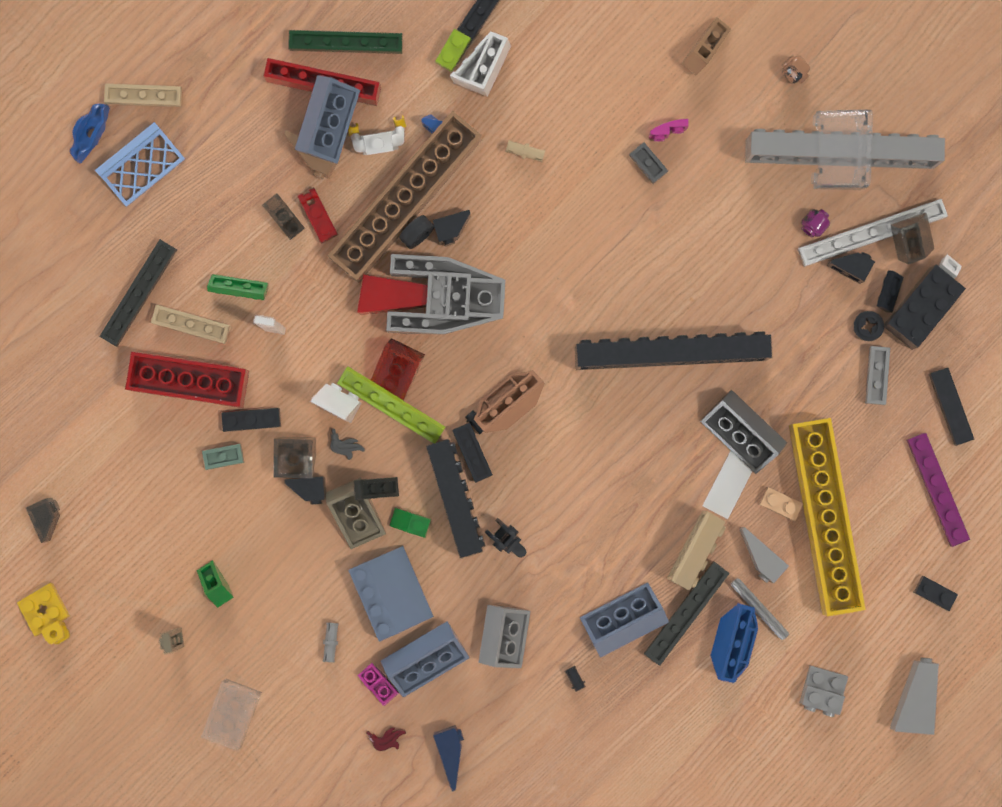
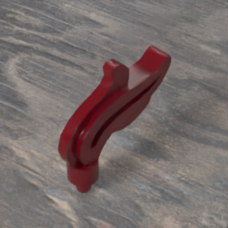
[366,727,406,751]

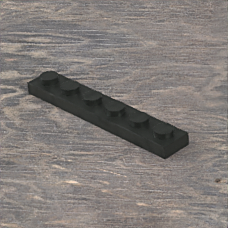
[99,239,177,347]
[644,561,730,666]

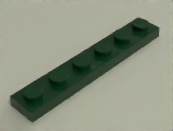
[288,30,403,54]

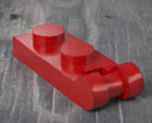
[297,188,338,243]

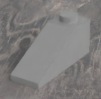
[740,527,789,583]

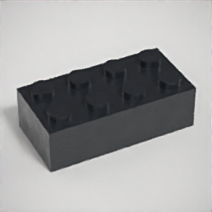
[884,264,966,350]

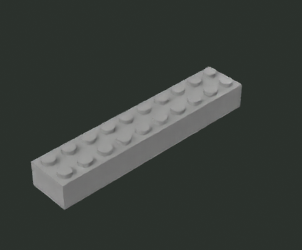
[745,129,945,169]

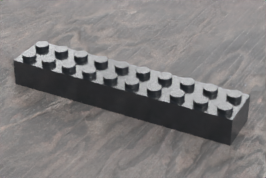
[575,331,772,370]

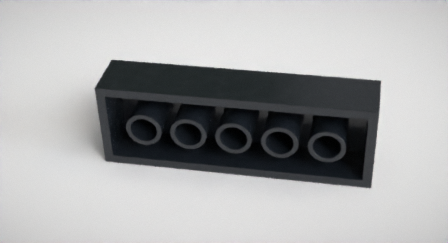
[426,439,486,559]

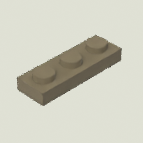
[159,628,184,654]

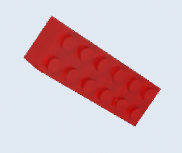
[125,351,249,408]

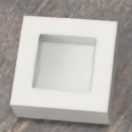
[939,254,962,278]

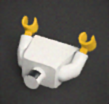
[348,115,406,155]

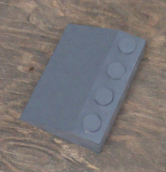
[348,546,434,642]

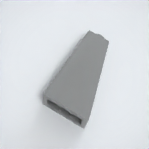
[890,658,939,735]

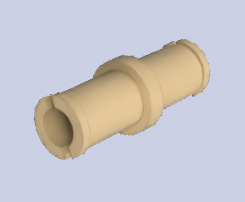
[506,140,545,162]

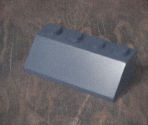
[295,75,360,164]
[580,583,669,658]
[381,621,470,697]

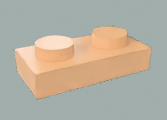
[759,487,803,521]

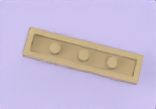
[104,84,182,107]
[151,305,231,344]

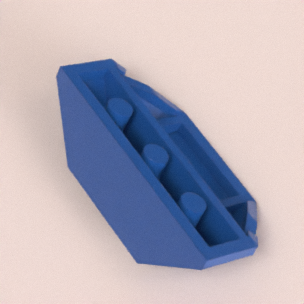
[710,603,758,683]

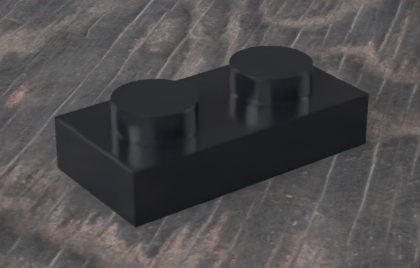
[877,270,904,313]
[913,576,958,612]

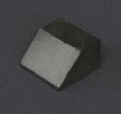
[273,436,316,478]

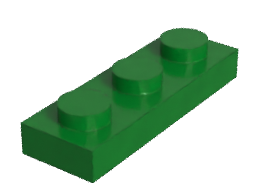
[207,274,268,300]

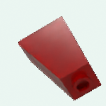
[357,275,428,315]

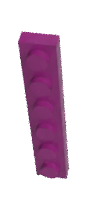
[907,433,970,547]

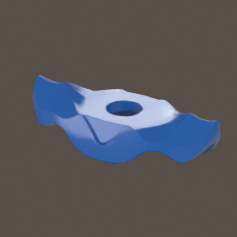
[70,104,110,164]

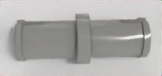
[322,622,339,663]

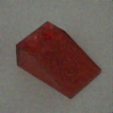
[371,338,426,401]

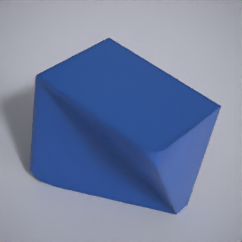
[421,115,443,134]

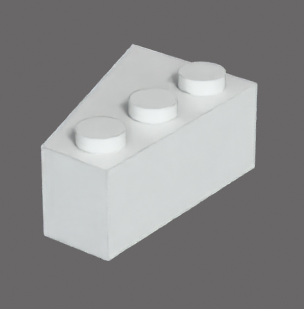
[450,31,511,97]

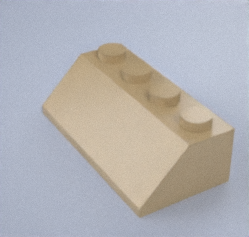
[667,511,726,591]

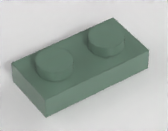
[202,444,244,470]

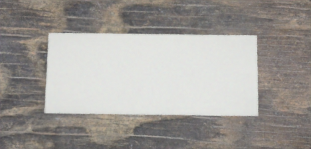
[703,451,752,519]

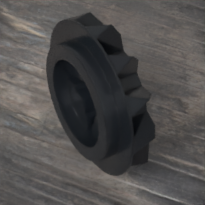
[853,311,884,341]

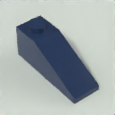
[433,725,464,792]

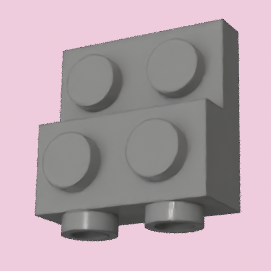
[799,665,848,717]

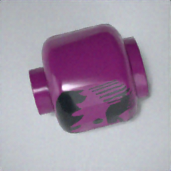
[801,209,830,238]

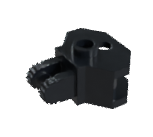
[485,518,527,558]

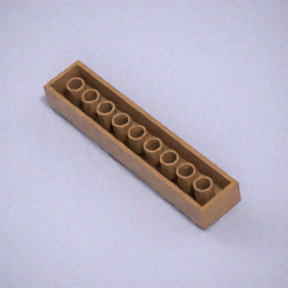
[327,111,482,283]

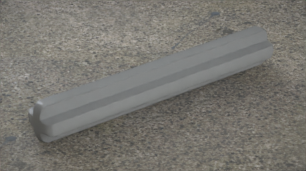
[731,578,789,640]

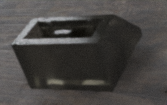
[890,212,934,265]

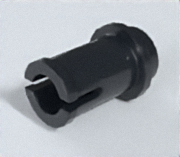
[465,410,483,435]
[564,666,586,692]

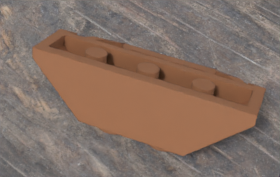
[474,370,545,433]

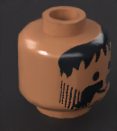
[782,55,810,84]

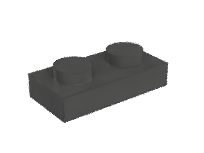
[629,142,668,184]

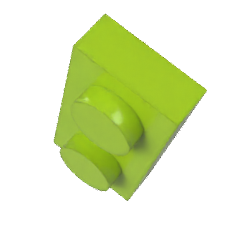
[435,29,471,72]

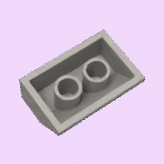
[478,605,531,668]

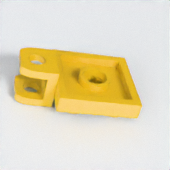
[17,583,70,645]

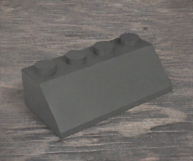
[700,390,787,474]

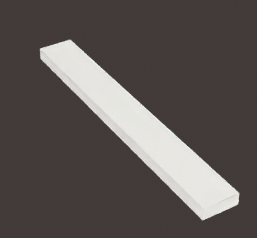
[798,199,948,267]

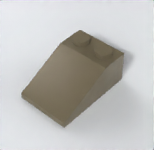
[326,477,386,549]

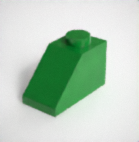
[389,508,432,538]
[196,560,234,608]

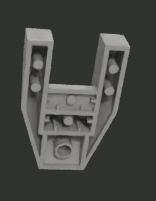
[386,254,505,334]

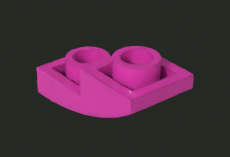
[649,119,689,142]
[357,663,399,706]

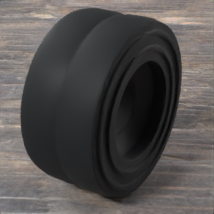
[399,215,434,249]

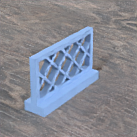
[95,122,185,207]

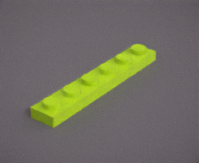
[337,366,445,444]

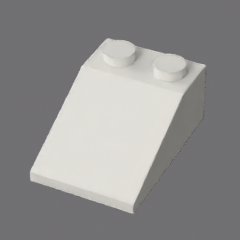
[310,383,361,423]

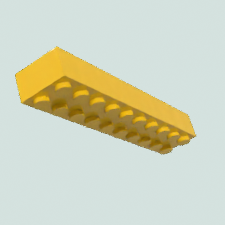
[789,418,866,617]

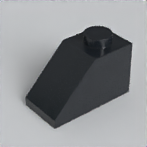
[433,210,471,246]
[827,252,875,284]
[284,477,326,505]

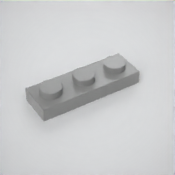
[865,346,890,405]

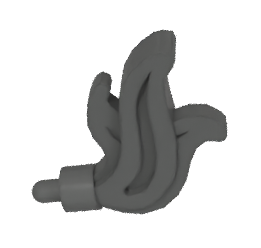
[330,428,365,460]

